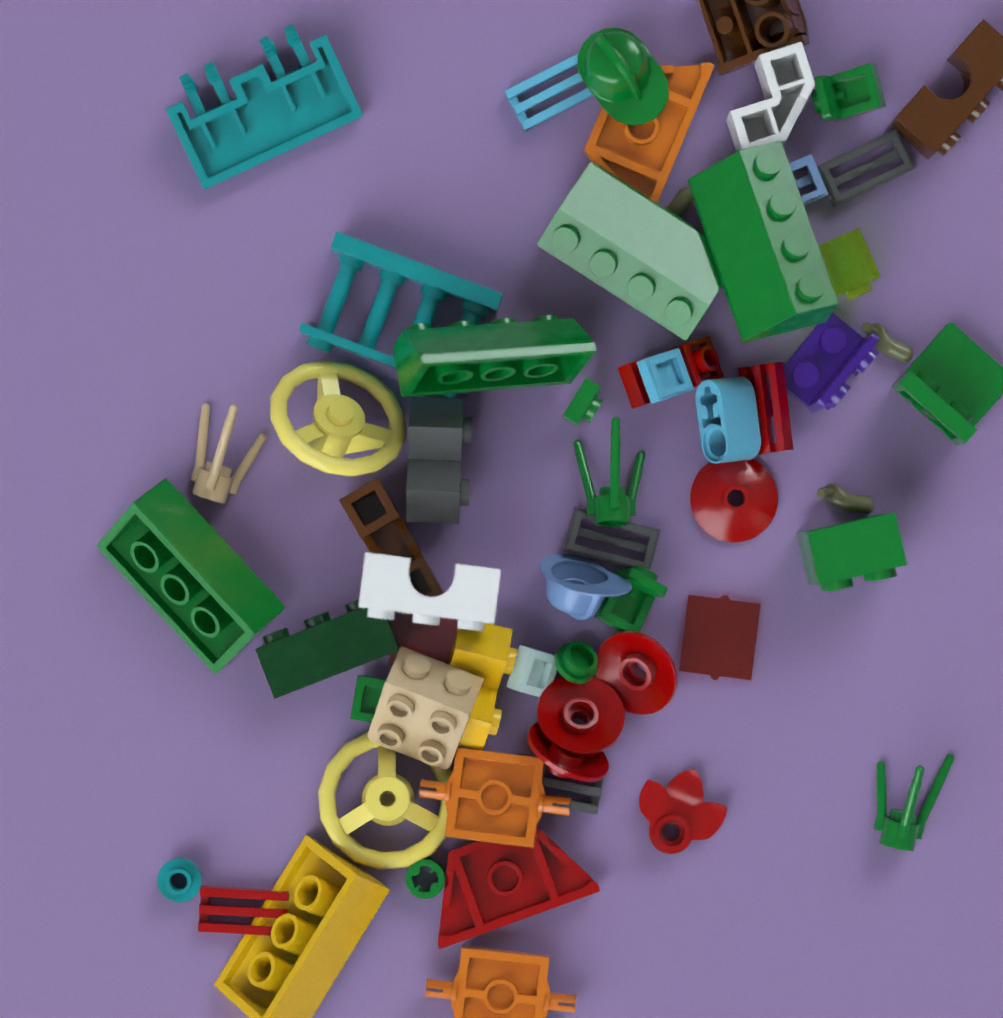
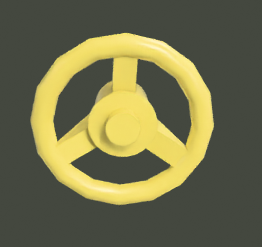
[270,360,406,477]
[318,732,452,870]

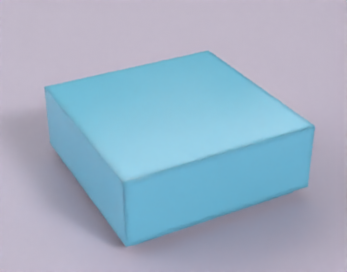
[636,348,694,404]

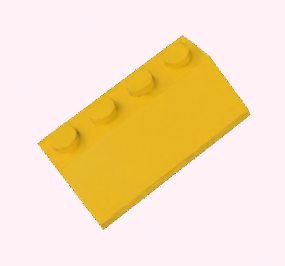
[214,835,390,1018]

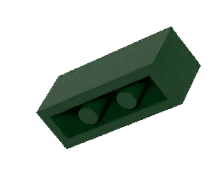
[255,599,400,699]

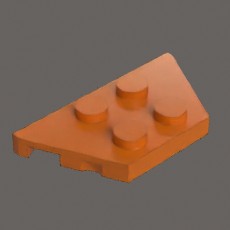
[583,62,715,203]

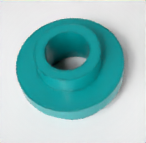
[157,858,202,903]

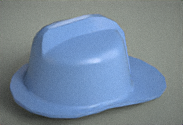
[540,554,632,620]

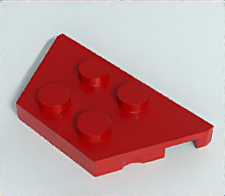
[438,826,600,949]

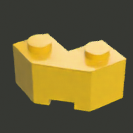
[448,623,517,751]

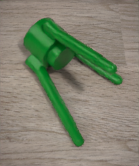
[573,417,645,527]
[874,754,954,851]

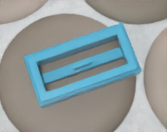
[505,53,594,132]

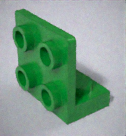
[891,323,1003,445]

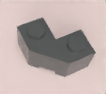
[406,397,472,524]

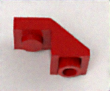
[617,336,724,409]

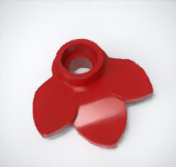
[639,769,727,854]

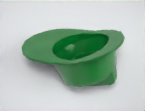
[577,28,669,125]

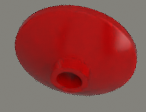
[690,459,778,542]
[596,631,677,715]
[536,677,625,755]
[527,722,609,782]

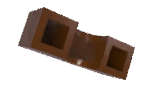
[889,19,1003,160]
[339,478,445,617]

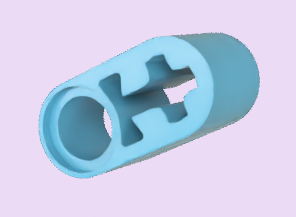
[695,377,761,464]

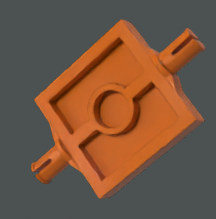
[419,748,572,848]
[425,945,577,1018]

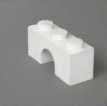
[358,552,501,631]

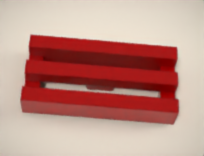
[738,362,794,454]
[198,885,289,936]

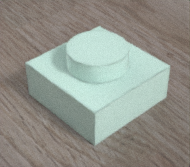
[506,645,557,697]

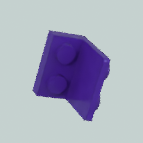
[784,312,880,412]

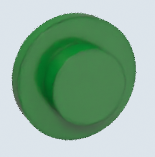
[554,641,598,684]

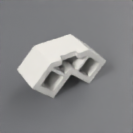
[726,42,815,152]

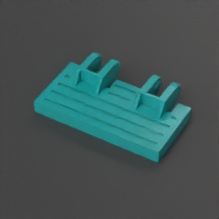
[165,24,363,190]

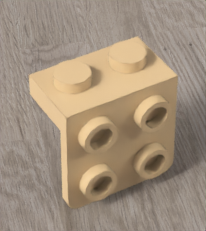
[367,646,484,769]

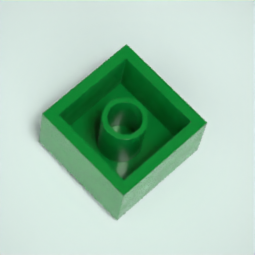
[797,512,907,592]

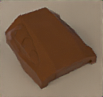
[695,0,809,75]

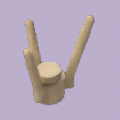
[190,403,267,504]

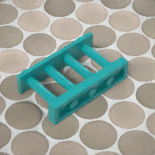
[299,231,503,398]

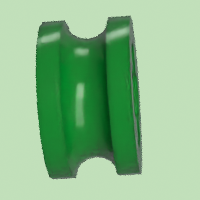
[405,857,445,899]

